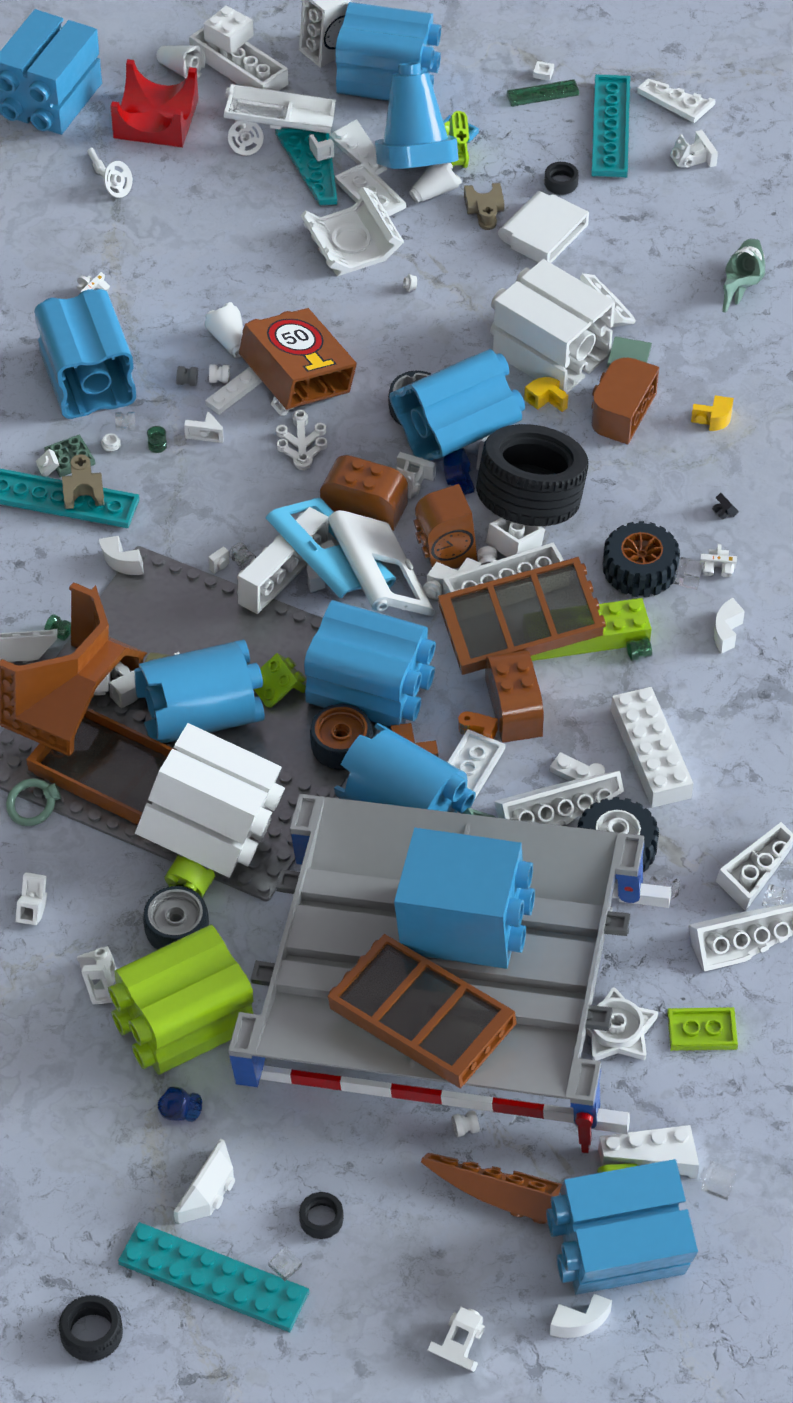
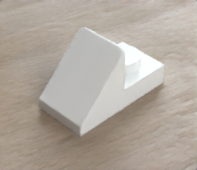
[184,412,224,443]

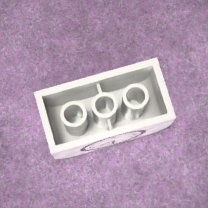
[299,0,352,68]

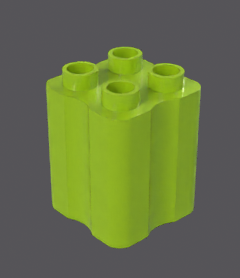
[108,924,254,1075]

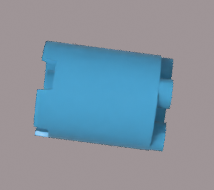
[134,639,265,743]
[334,723,476,813]

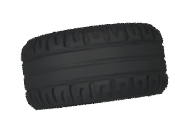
[59,1295,123,1362]

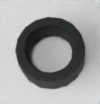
[544,162,579,195]
[299,1192,344,1239]

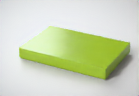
[667,1007,738,1051]

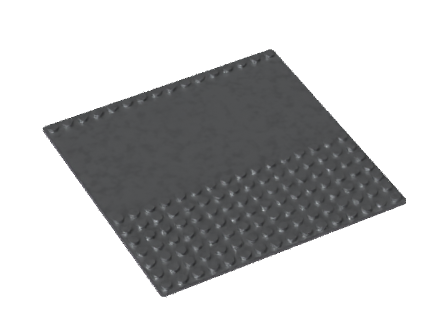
[0,546,378,901]

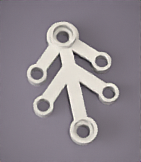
[276,410,327,470]

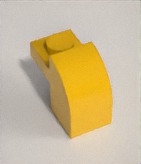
[524,377,568,412]
[691,395,734,431]

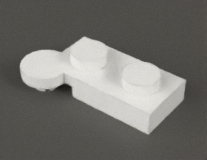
[549,752,605,781]

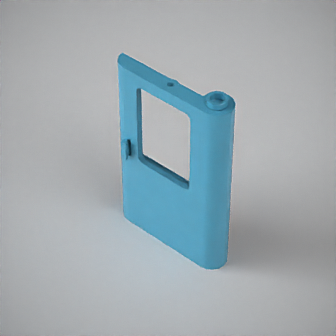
[266,498,396,598]

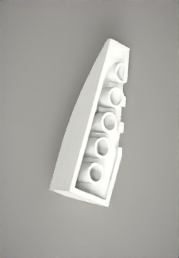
[494,771,624,826]
[688,903,793,971]

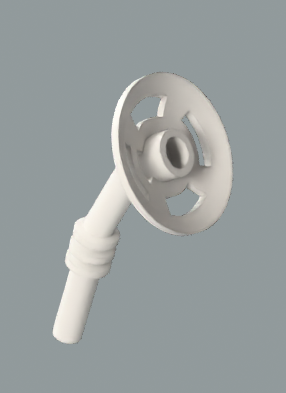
[228,106,264,155]
[87,148,132,198]

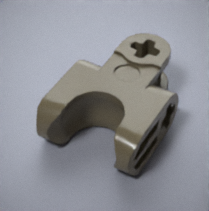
[464,183,504,230]
[62,454,105,509]

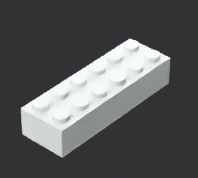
[189,27,288,91]
[237,507,329,614]
[443,542,570,622]
[611,687,694,808]

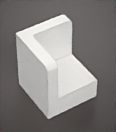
[309,134,334,161]

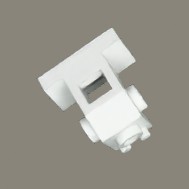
[670,130,718,168]
[396,452,436,499]
[77,946,117,1005]
[428,1307,485,1372]

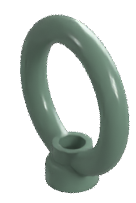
[6,778,61,826]

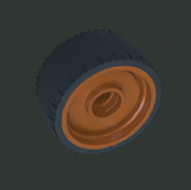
[310,704,373,770]

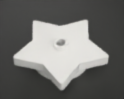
[586,987,658,1061]

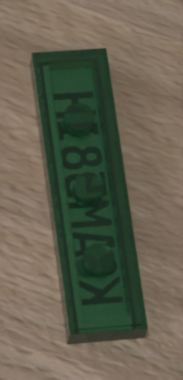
[507,79,579,107]

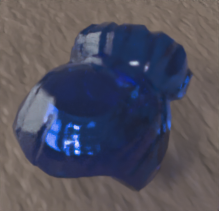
[158,1087,202,1122]

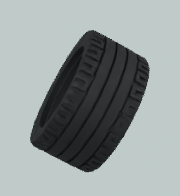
[476,424,589,526]

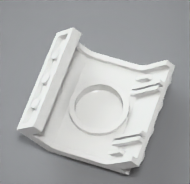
[301,186,404,276]

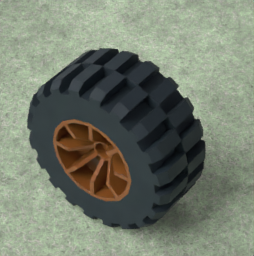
[602,521,680,597]

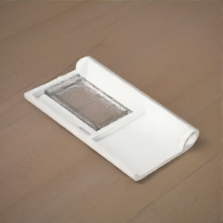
[224,84,336,134]

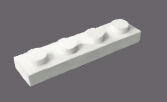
[205,367,263,415]

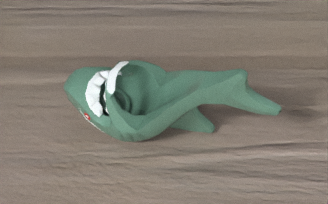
[722,238,765,313]

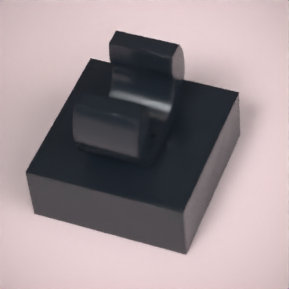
[712,493,739,520]

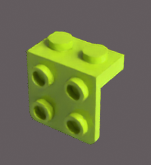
[254,653,306,708]

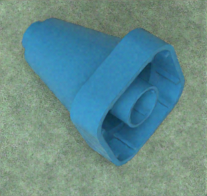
[375,62,459,169]

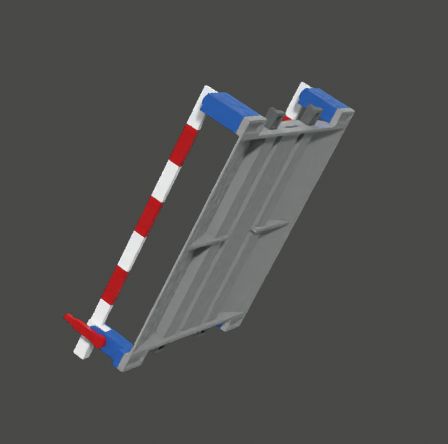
[228,794,671,1153]

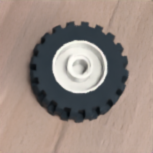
[577,797,659,872]

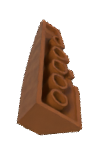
[421,1153,562,1224]

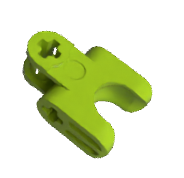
[444,111,469,168]

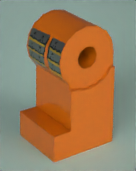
[458,711,498,739]

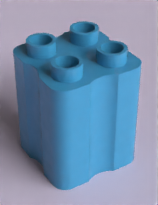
[336,2,441,101]
[34,289,136,419]
[389,349,525,461]
[304,600,436,727]

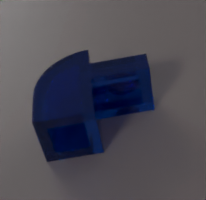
[443,448,475,495]

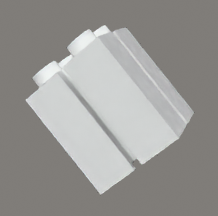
[490,259,615,394]
[135,723,285,878]

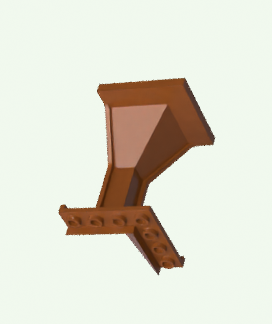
[0,582,147,756]

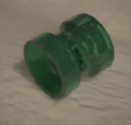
[147,426,167,453]
[44,614,71,641]
[626,637,652,661]

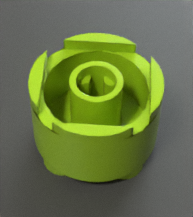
[164,854,215,897]

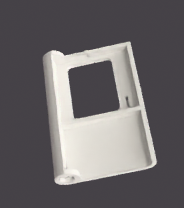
[328,510,435,616]

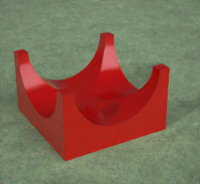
[110,59,199,148]

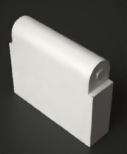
[498,191,589,263]

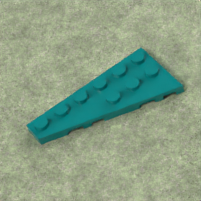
[275,128,337,206]

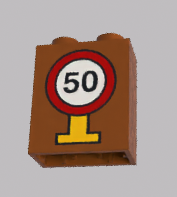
[239,308,357,410]

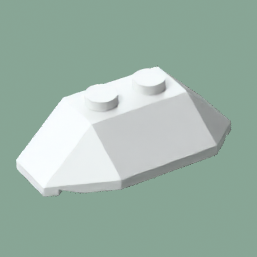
[580,273,636,327]
[0,629,58,663]
[174,1138,235,1224]

